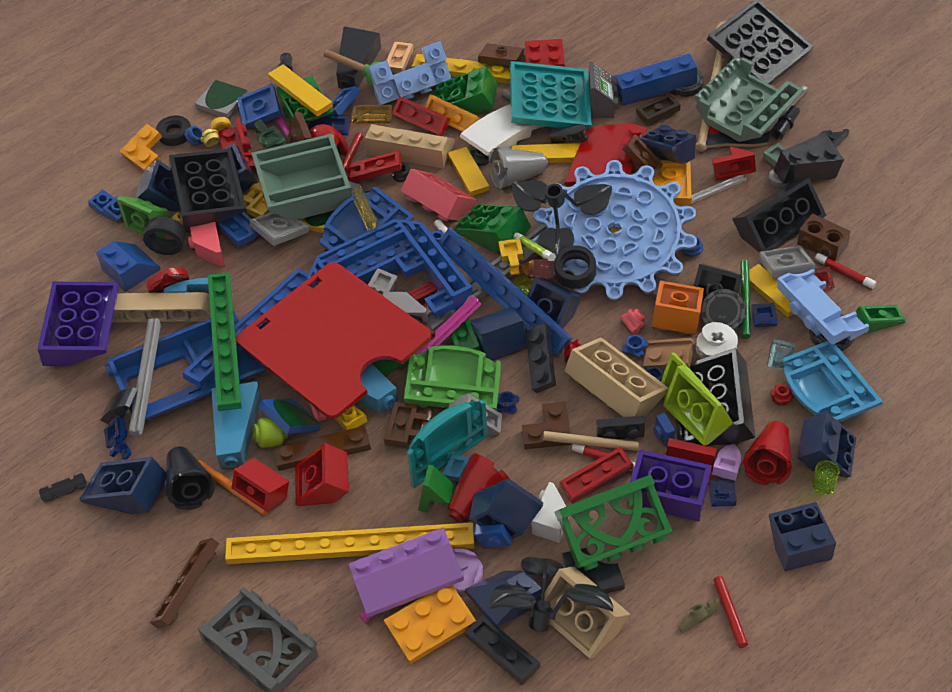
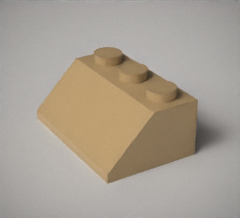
[544,567,630,659]

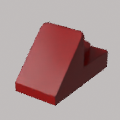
[712,147,756,180]

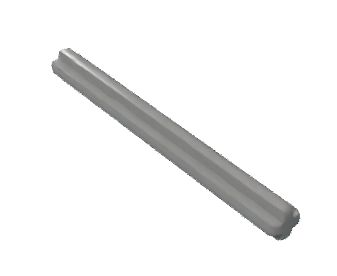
[129,318,161,436]

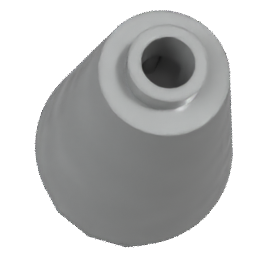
[489,147,548,189]

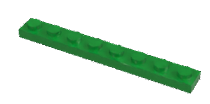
[208,272,242,411]

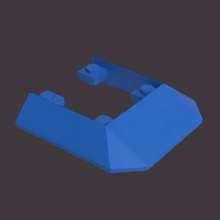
[307,219,473,318]

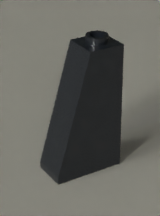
[336,27,381,89]

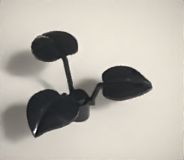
[512,180,612,256]
[490,557,614,632]

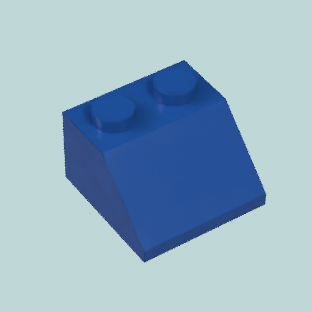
[96,241,161,291]

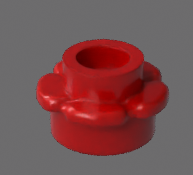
[770,384,793,406]

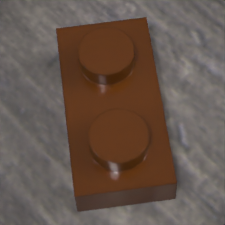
[622,134,663,177]

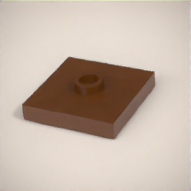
[478,43,524,66]
[286,112,312,144]

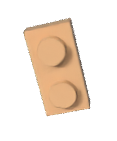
[387,42,413,74]

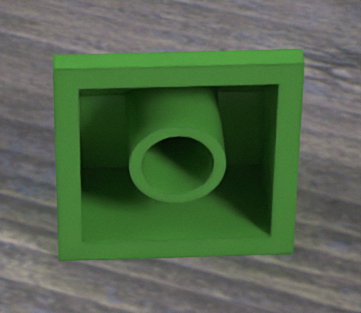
[117,196,171,238]

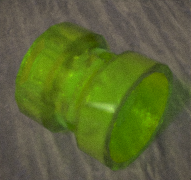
[812,460,840,494]

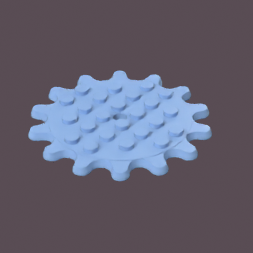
[533,160,697,301]

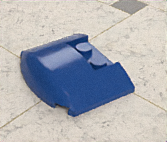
[320,187,414,250]

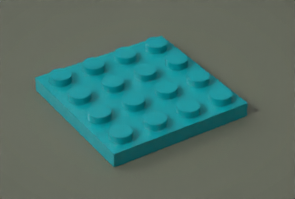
[509,61,592,130]

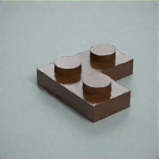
[522,402,572,449]

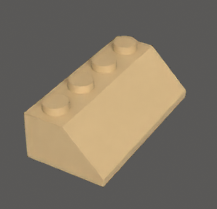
[365,124,455,169]
[565,337,669,417]

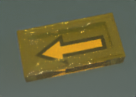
[352,105,393,123]
[353,187,377,231]

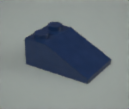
[80,457,166,514]

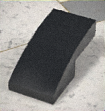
[100,387,137,424]

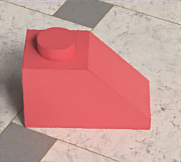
[188,222,225,267]

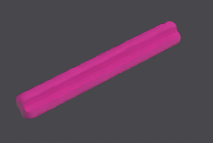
[415,296,481,355]

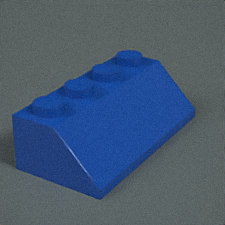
[612,54,697,105]

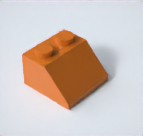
[651,281,704,335]

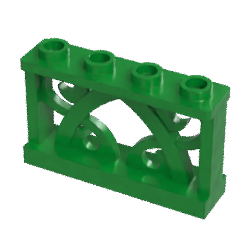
[554,475,673,571]

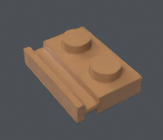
[643,338,694,372]

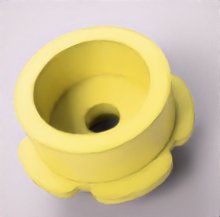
[200,129,220,147]

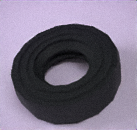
[156,115,191,146]

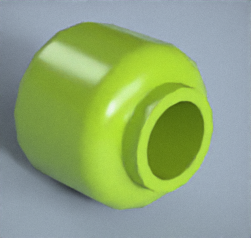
[253,418,288,448]

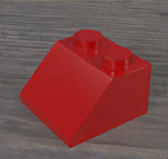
[295,443,349,506]

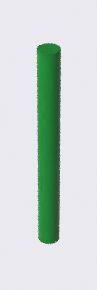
[740,260,751,339]

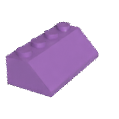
[349,527,464,617]

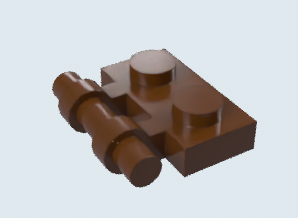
[384,402,434,448]

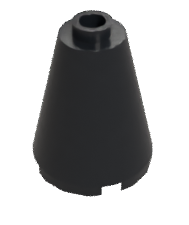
[166,446,215,510]

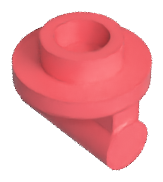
[620,308,646,335]

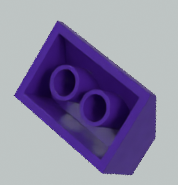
[627,449,712,521]

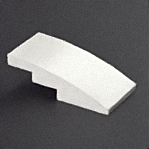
[460,104,545,156]

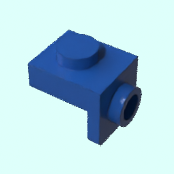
[473,524,512,549]

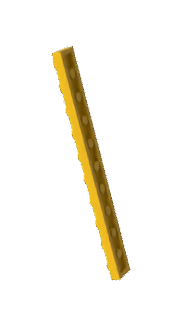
[225,523,475,564]

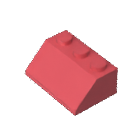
[401,169,478,222]

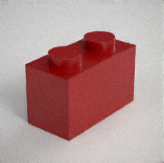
[231,458,289,512]

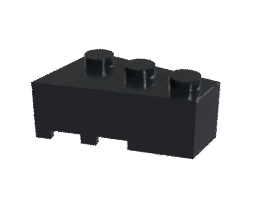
[774,133,844,184]

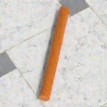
[198,460,270,516]

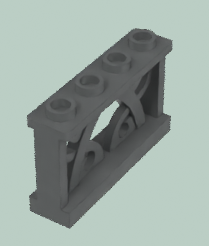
[198,587,318,692]

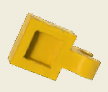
[498,238,524,276]

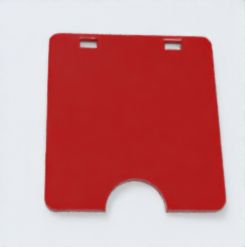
[236,262,432,419]

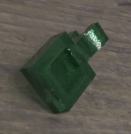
[254,119,285,149]

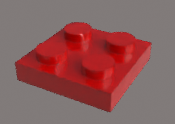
[525,39,565,67]

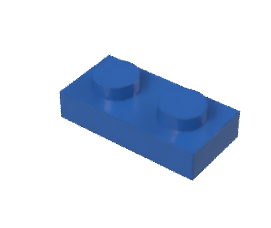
[325,86,359,119]

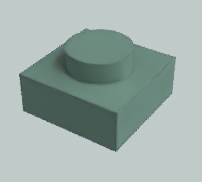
[762,143,786,167]

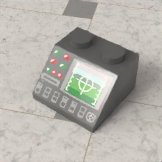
[588,62,618,118]

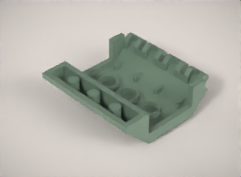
[694,57,804,142]

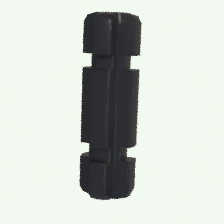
[39,473,87,502]

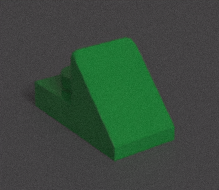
[418,465,454,512]

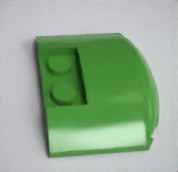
[404,346,501,410]

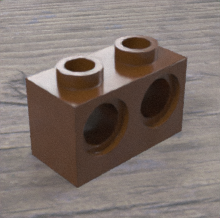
[797,214,851,261]

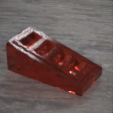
[519,259,555,279]

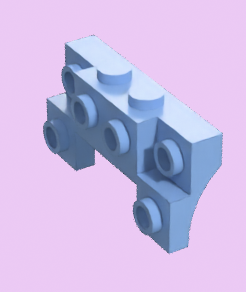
[368,41,452,106]
[777,269,869,345]

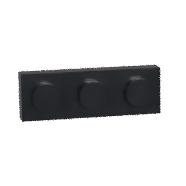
[526,323,556,393]
[465,615,540,685]

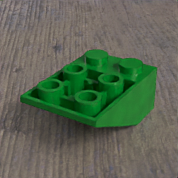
[434,66,497,115]
[276,76,334,123]
[453,204,531,252]

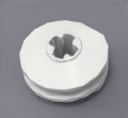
[696,322,738,359]

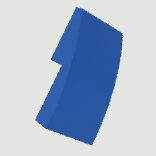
[88,189,123,222]

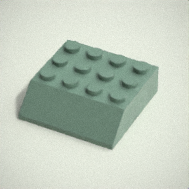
[252,134,352,221]

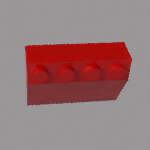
[564,123,647,187]

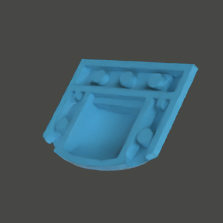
[783,341,883,422]

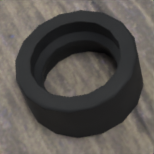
[143,216,186,255]
[554,245,596,289]

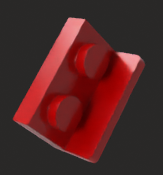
[218,118,251,153]

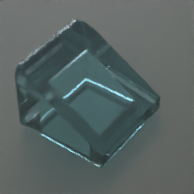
[767,339,795,370]

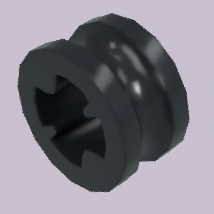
[392,162,410,182]

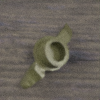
[678,598,719,633]

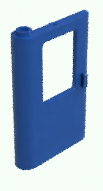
[104,310,265,422]

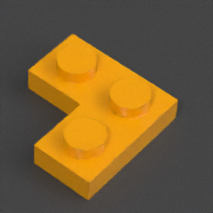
[119,124,162,171]

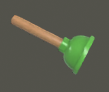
[324,49,380,90]

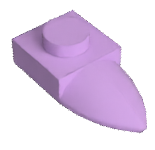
[712,444,741,481]

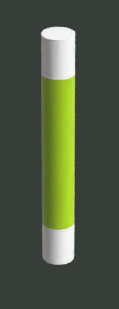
[513,233,556,262]

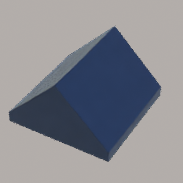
[470,307,527,361]

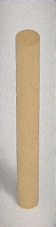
[543,431,639,451]

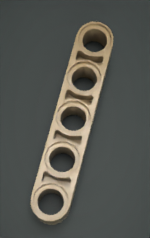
[112,292,211,323]

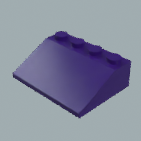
[37,281,119,366]

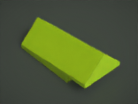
[661,352,733,446]

